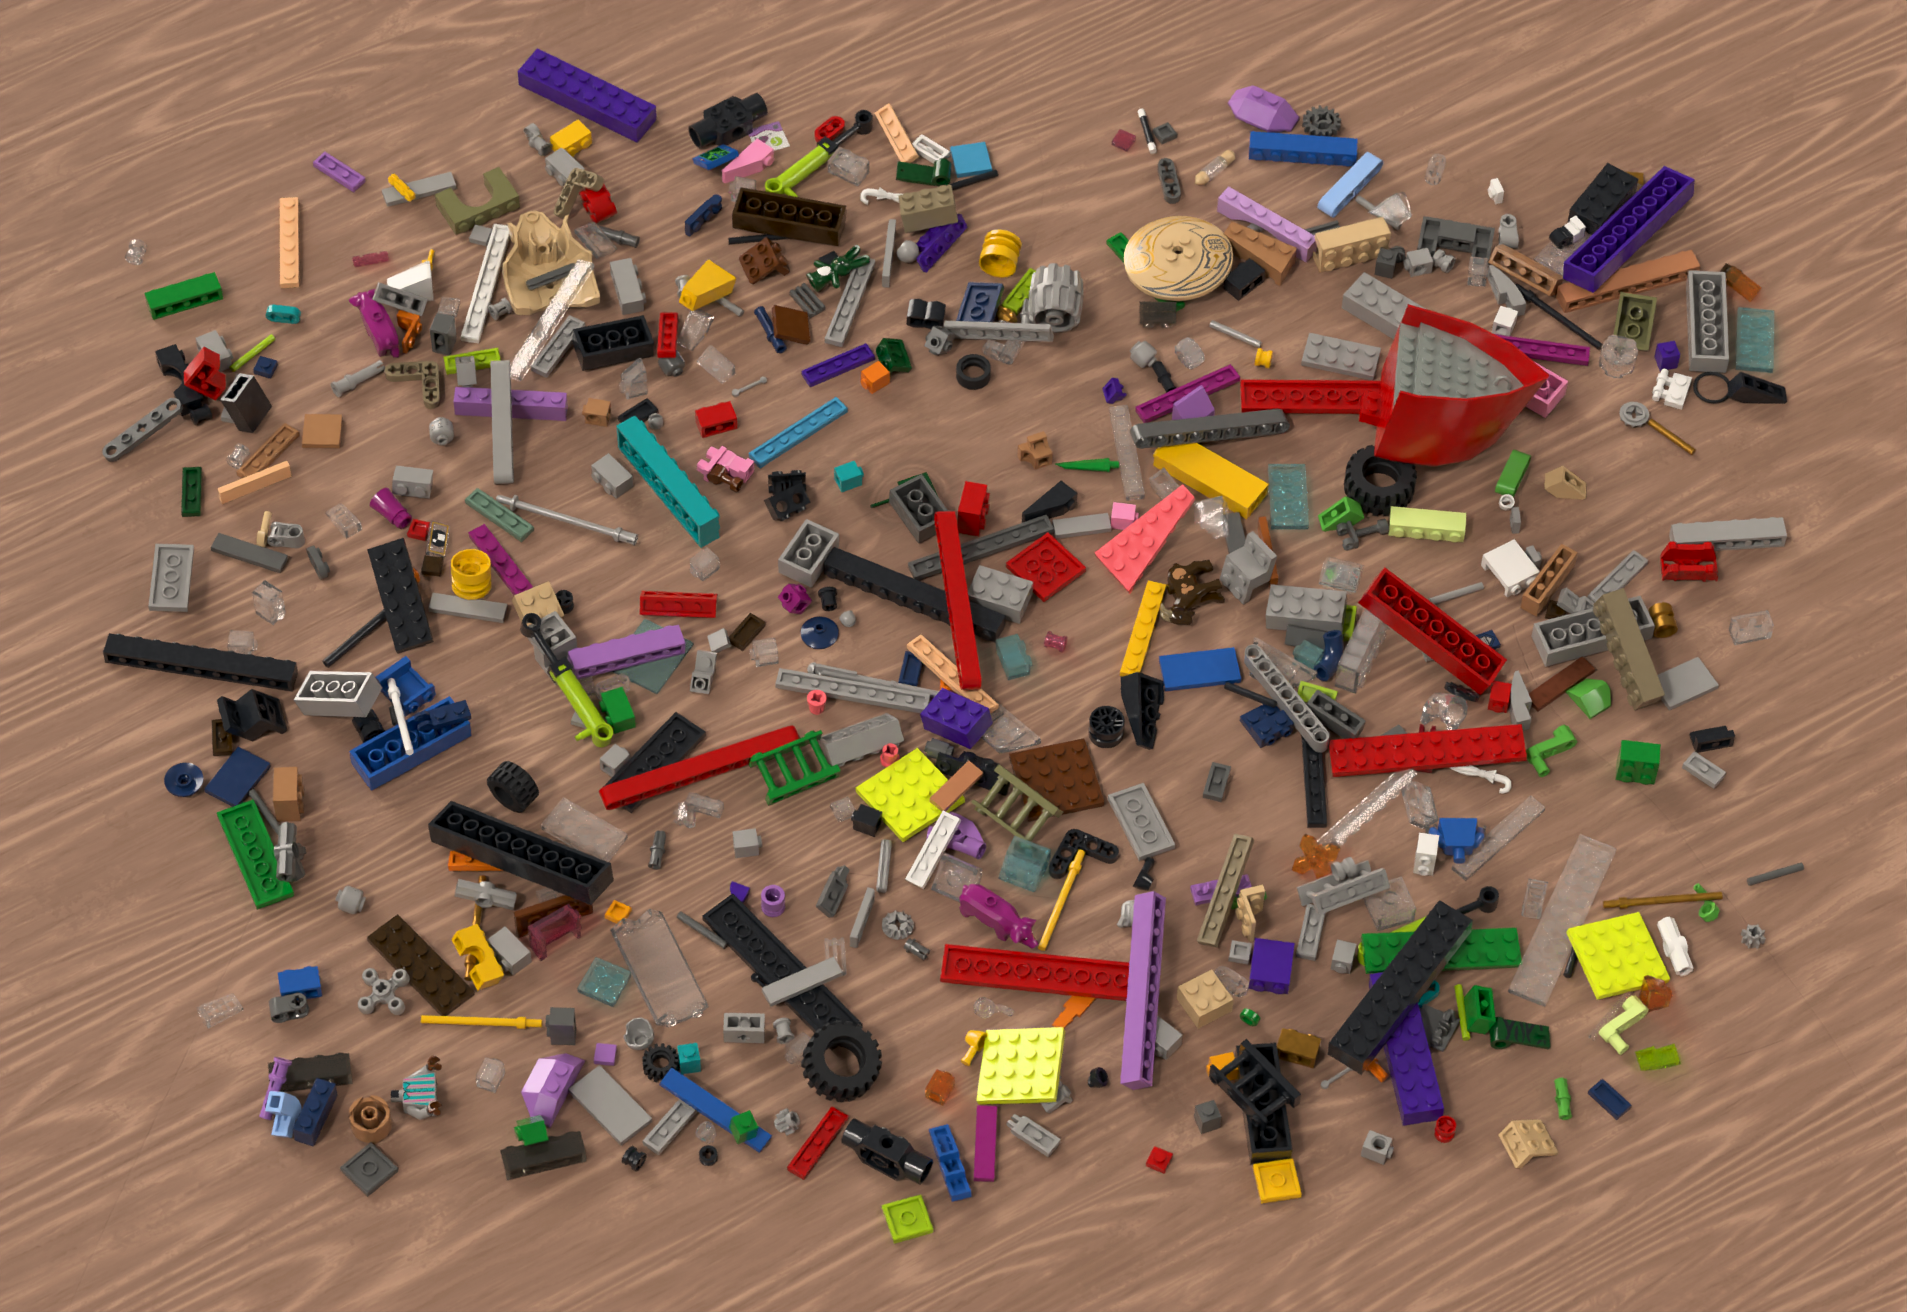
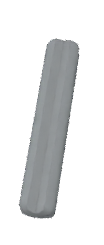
[876,839,892,893]

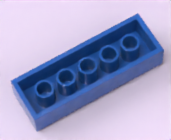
[349,696,472,791]

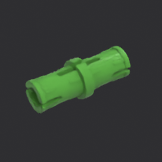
[1554,1078,1572,1120]

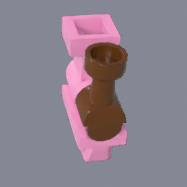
[697,446,754,493]

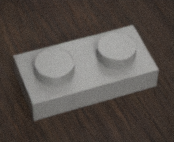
[1682,751,1726,789]

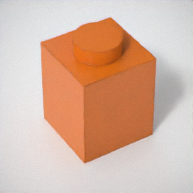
[860,361,890,394]

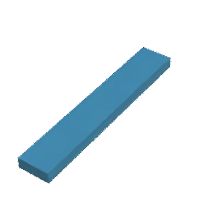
[749,397,848,468]

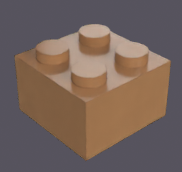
[273,767,305,822]

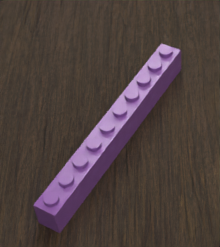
[1120,891,1166,1090]

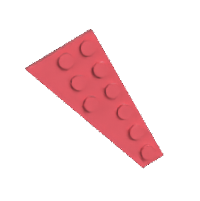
[1095,484,1195,594]

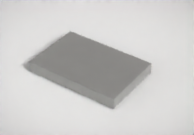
[1658,657,1719,711]

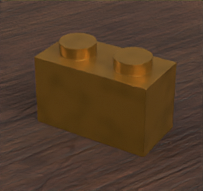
[1277,1028,1321,1069]

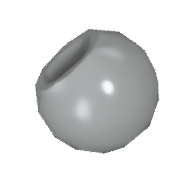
[896,240,919,263]

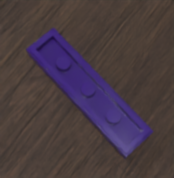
[801,343,875,388]

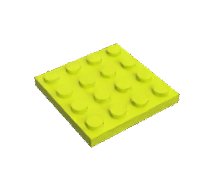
[855,748,965,842]
[1566,912,1670,1000]
[976,1027,1065,1105]

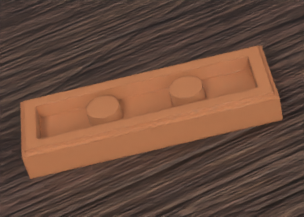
[929,761,983,812]

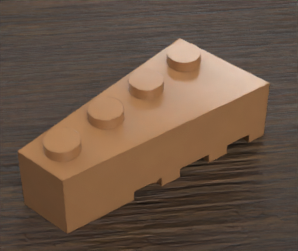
[1224,221,1297,286]

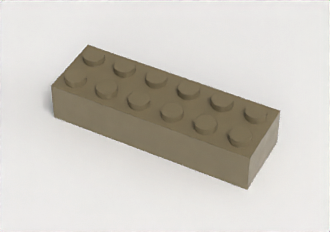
[1593,588,1665,711]

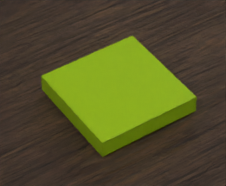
[882,1194,933,1244]

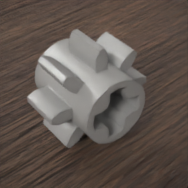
[1741,924,1766,949]
[774,1108,800,1135]

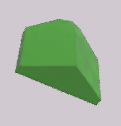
[1566,679,1611,719]

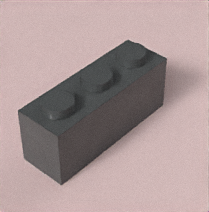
[1306,689,1366,739]

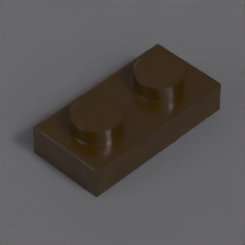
[212,719,233,757]

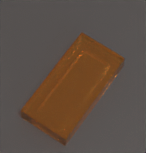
[1725,266,1761,302]

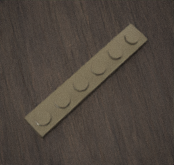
[1197,834,1255,948]

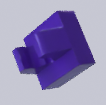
[1102,377,1126,404]

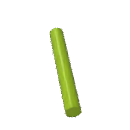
[229,334,275,372]
[1454,984,1470,1041]

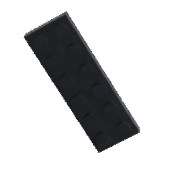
[367,538,434,654]
[603,712,706,814]

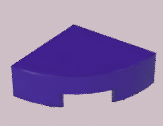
[730,881,750,904]

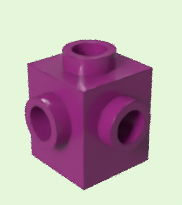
[778,583,812,614]

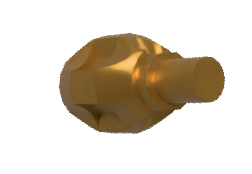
[996,305,1018,323]

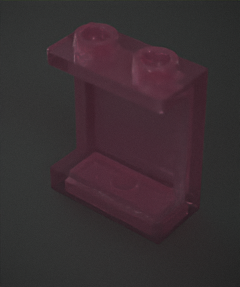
[528,904,582,961]

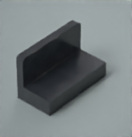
[1689,726,1735,753]

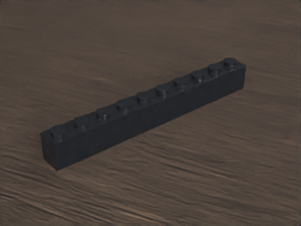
[824,547,1006,643]
[103,633,298,692]

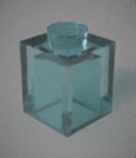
[1293,640,1324,674]

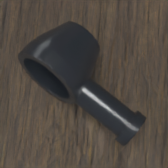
[1132,857,1155,890]

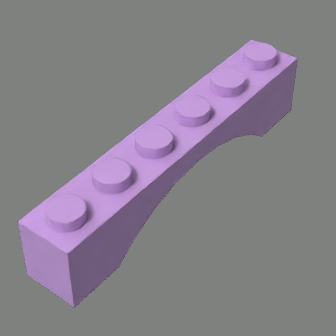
[1217,186,1317,262]

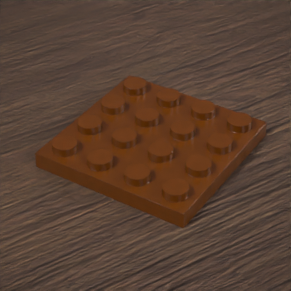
[1009,738,1104,822]

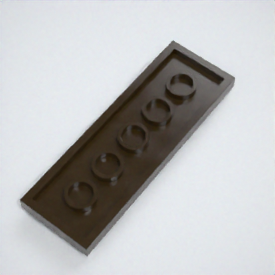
[367,914,475,1016]

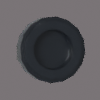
[1088,1067,1108,1088]

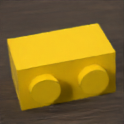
[550,120,592,157]

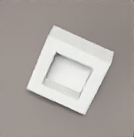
[1488,178,1504,204]

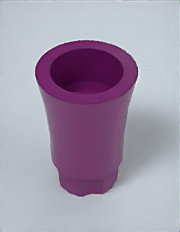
[370,488,412,529]

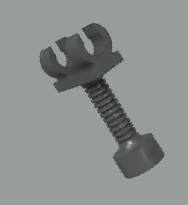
[1336,518,1389,551]

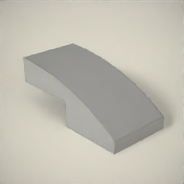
[1557,588,1594,614]

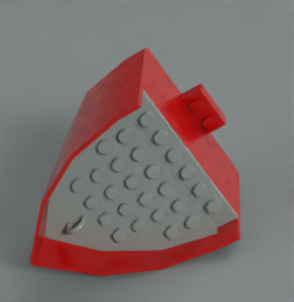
[1359,304,1549,467]

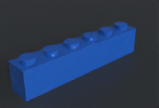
[1248,131,1358,166]

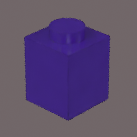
[1654,341,1680,371]

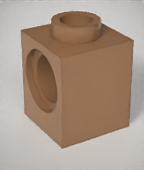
[582,398,611,427]

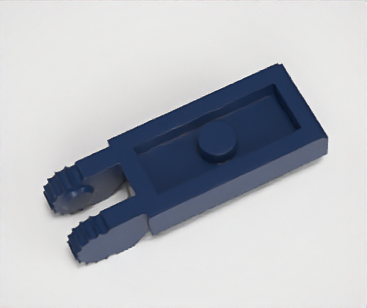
[685,194,722,237]
[414,700,472,732]

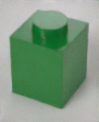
[729,1110,759,1144]

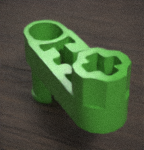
[1526,725,1577,777]

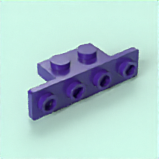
[916,214,968,272]

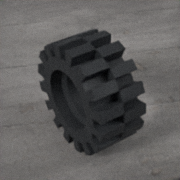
[642,1043,679,1082]

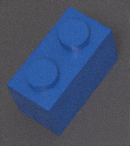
[278,966,322,1001]

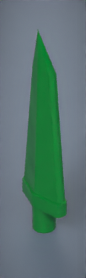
[1055,458,1119,472]

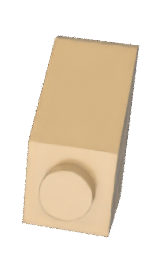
[1544,466,1586,500]

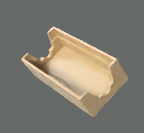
[1312,217,1391,272]

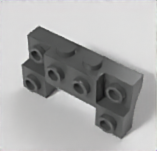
[1417,216,1495,267]

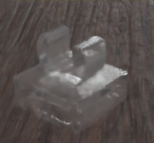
[673,801,696,829]

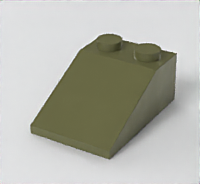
[1612,292,1657,351]

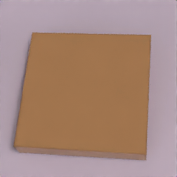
[302,414,343,448]

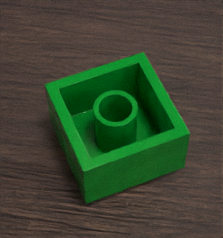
[1615,740,1661,785]

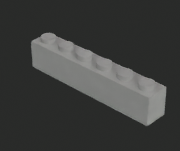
[1669,517,1787,551]

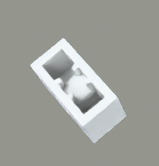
[1413,833,1439,876]

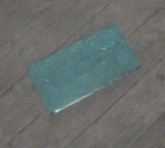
[1736,307,1774,373]
[1267,464,1309,529]

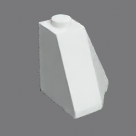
[387,261,434,301]

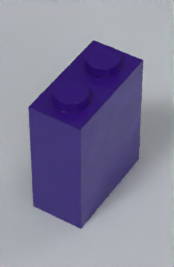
[1248,938,1295,994]

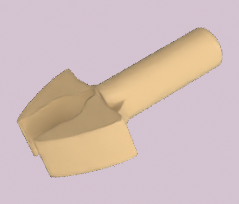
[257,511,272,547]

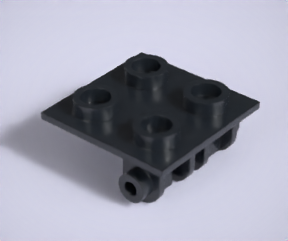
[768,470,806,495]

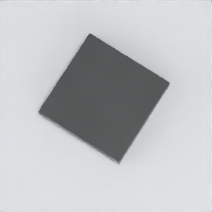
[340,1142,399,1197]

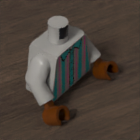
[391,1056,442,1120]

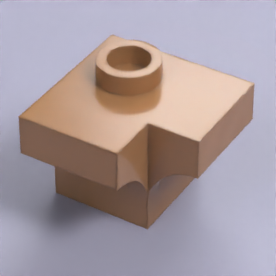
[1018,431,1053,470]

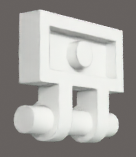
[1652,369,1692,410]

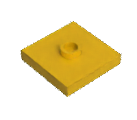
[1253,1158,1302,1204]

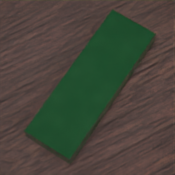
[181,467,202,517]

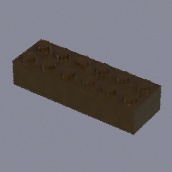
[732,187,846,246]

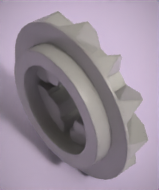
[1619,402,1649,428]
[882,910,914,940]

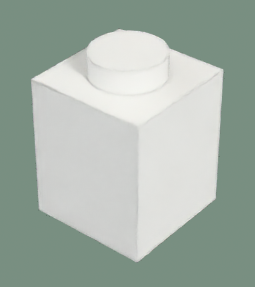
[1492,306,1518,336]

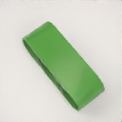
[1495,449,1531,497]

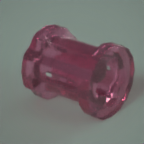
[1044,631,1067,653]

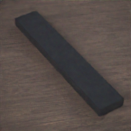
[1301,725,1327,828]

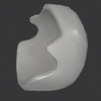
[624,1017,655,1050]

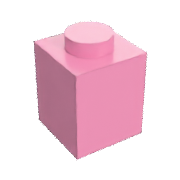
[1111,502,1139,530]

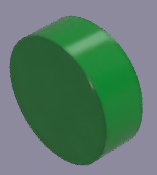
[1239,1008,1260,1026]

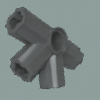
[274,822,306,882]

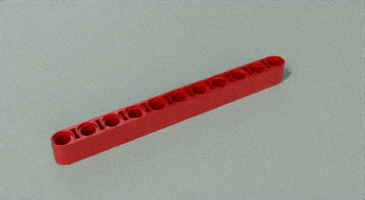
[934,511,982,690]
[599,725,800,810]

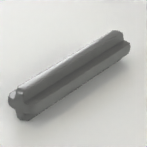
[526,263,578,291]

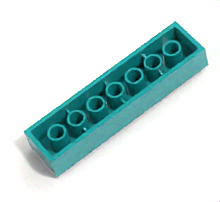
[616,416,720,548]

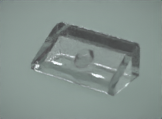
[697,345,735,384]

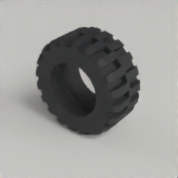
[1344,445,1417,516]
[801,1021,882,1102]

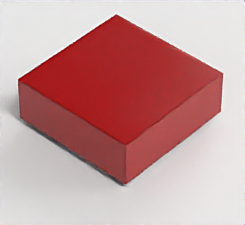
[407,519,431,541]

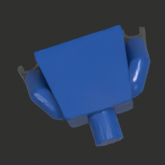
[1425,818,1486,864]

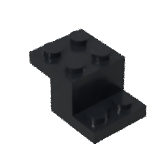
[217,689,288,742]

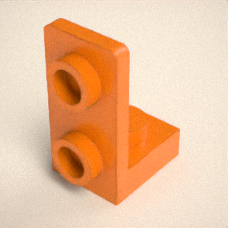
[396,310,422,353]

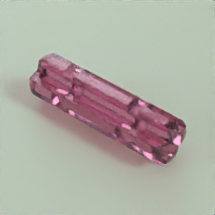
[352,251,389,267]

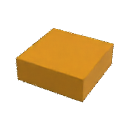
[605,900,632,926]

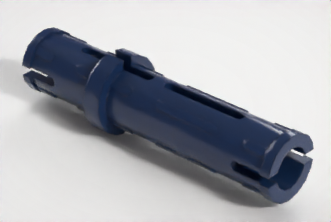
[754,306,787,353]

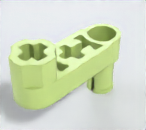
[1599,995,1649,1055]

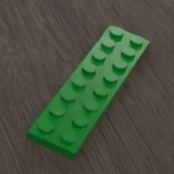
[1361,928,1522,974]

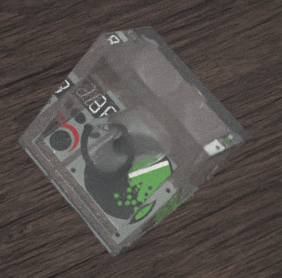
[1319,557,1364,595]

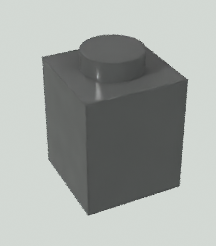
[1374,248,1398,279]
[1194,1100,1222,1134]

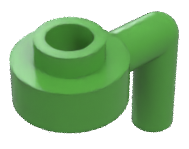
[1693,884,1720,922]

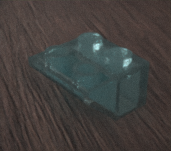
[998,836,1051,893]

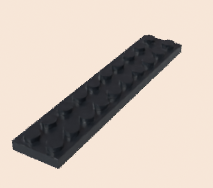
[702,893,863,1051]

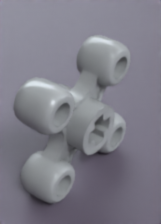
[358,968,409,1015]

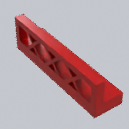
[639,591,718,618]

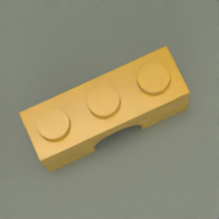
[451,924,504,991]

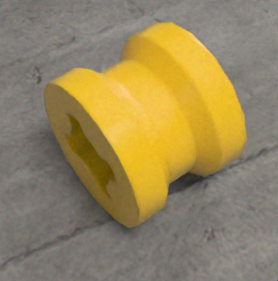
[1255,348,1273,369]

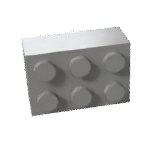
[778,519,839,588]
[968,565,1033,624]

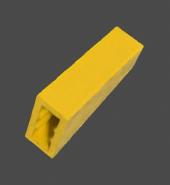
[679,260,736,311]

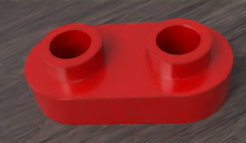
[814,116,845,142]

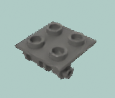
[1420,1004,1460,1052]

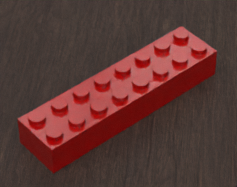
[1358,567,1507,695]

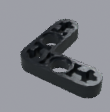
[1049,829,1119,879]

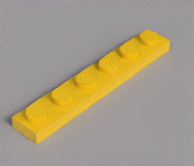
[1120,580,1166,677]

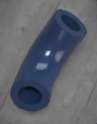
[1314,630,1344,681]

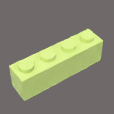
[1388,506,1466,542]

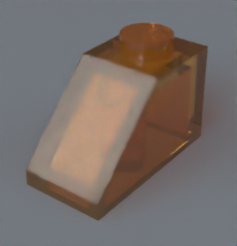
[1639,975,1672,1012]

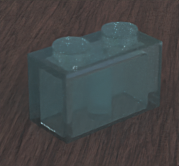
[996,634,1032,680]

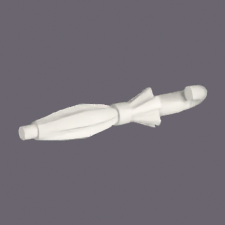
[860,188,903,205]
[1450,766,1512,794]

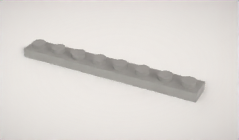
[775,668,930,713]

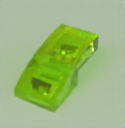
[1635,1044,1681,1071]

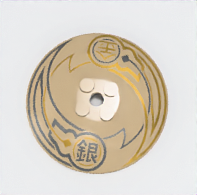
[1124,216,1233,301]

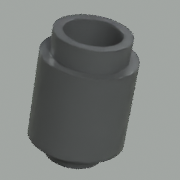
[924,738,954,760]

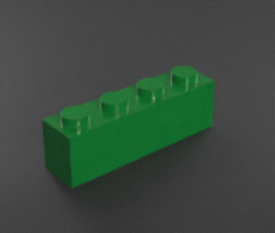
[145,272,223,320]

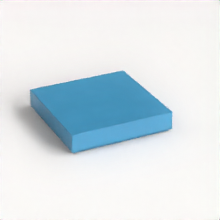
[950,142,992,178]

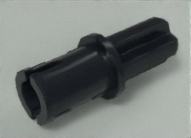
[1152,361,1176,393]

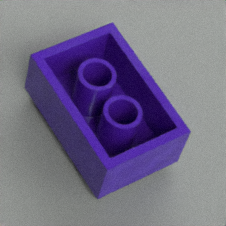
[920,688,993,750]

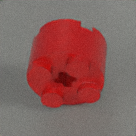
[579,183,617,224]

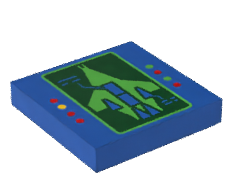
[692,144,739,170]

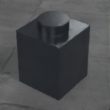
[851,804,882,837]

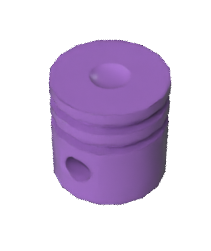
[761,885,785,917]

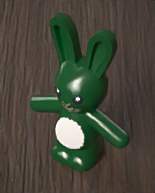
[806,245,870,292]

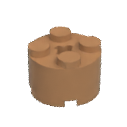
[349,1095,392,1144]

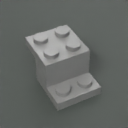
[1219,531,1277,604]
[528,611,577,685]

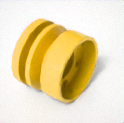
[979,230,1022,278]
[451,549,491,600]

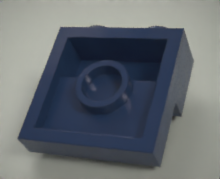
[1239,704,1294,748]

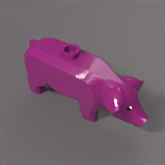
[349,289,399,358]
[959,884,1038,949]

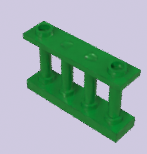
[749,730,841,806]

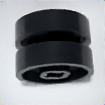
[1088,706,1125,748]

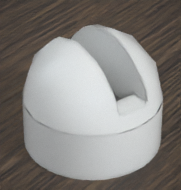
[1499,494,1515,511]

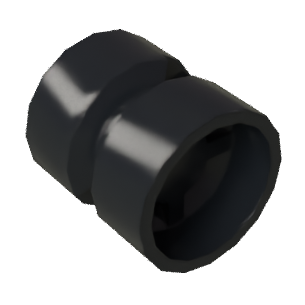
[352,709,385,743]

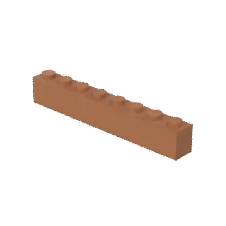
[1556,250,1700,313]

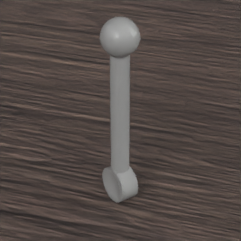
[732,376,767,397]
[1321,1067,1354,1089]

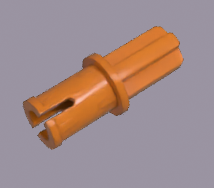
[1366,1058,1389,1082]

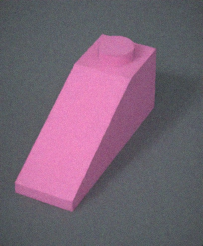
[722,138,774,183]

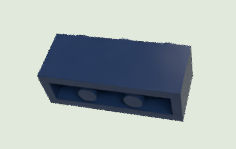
[293,1078,338,1147]

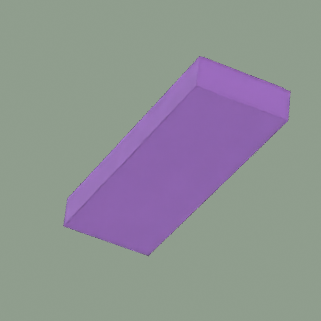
[313,152,366,192]

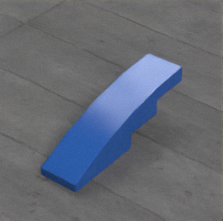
[929,1124,972,1202]

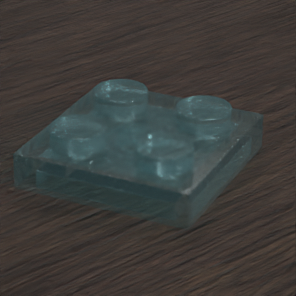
[577,957,632,1007]

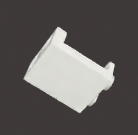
[1481,539,1540,597]

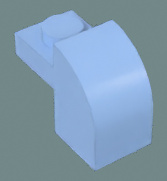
[265,1091,302,1138]

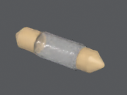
[1195,150,1235,185]

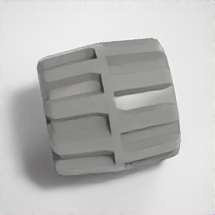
[1029,263,1084,333]

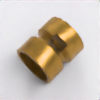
[1648,602,1678,638]

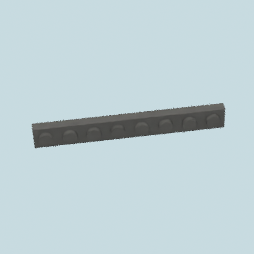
[908,515,1054,580]

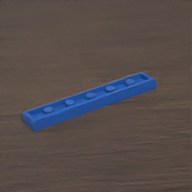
[660,1068,772,1153]

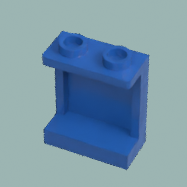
[375,656,436,717]

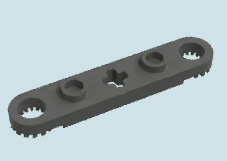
[102,398,183,462]

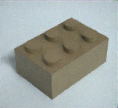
[898,185,958,233]

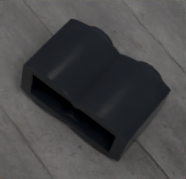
[906,299,946,330]

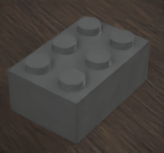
[889,474,948,543]

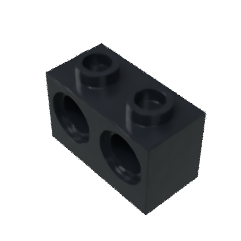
[764,482,811,521]

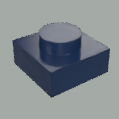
[253,356,278,379]

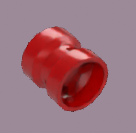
[1434,1115,1456,1143]

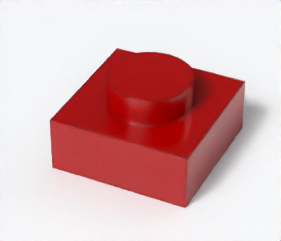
[1146,1146,1173,1174]

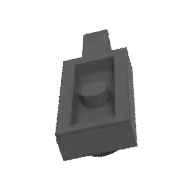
[816,865,850,918]

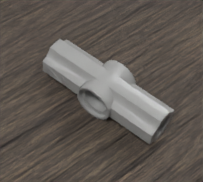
[454,879,517,910]

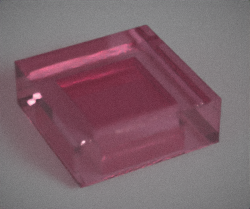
[1112,129,1136,152]

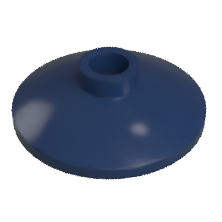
[801,616,839,649]
[164,763,204,797]

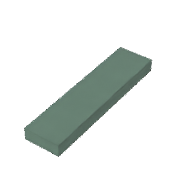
[465,488,534,542]

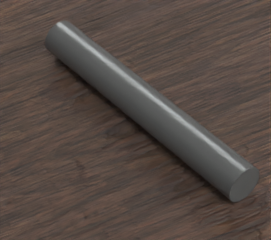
[248,789,281,835]
[1747,862,1804,886]
[677,911,728,949]

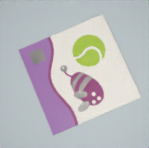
[749,121,790,150]

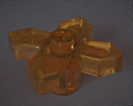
[1292,834,1341,879]

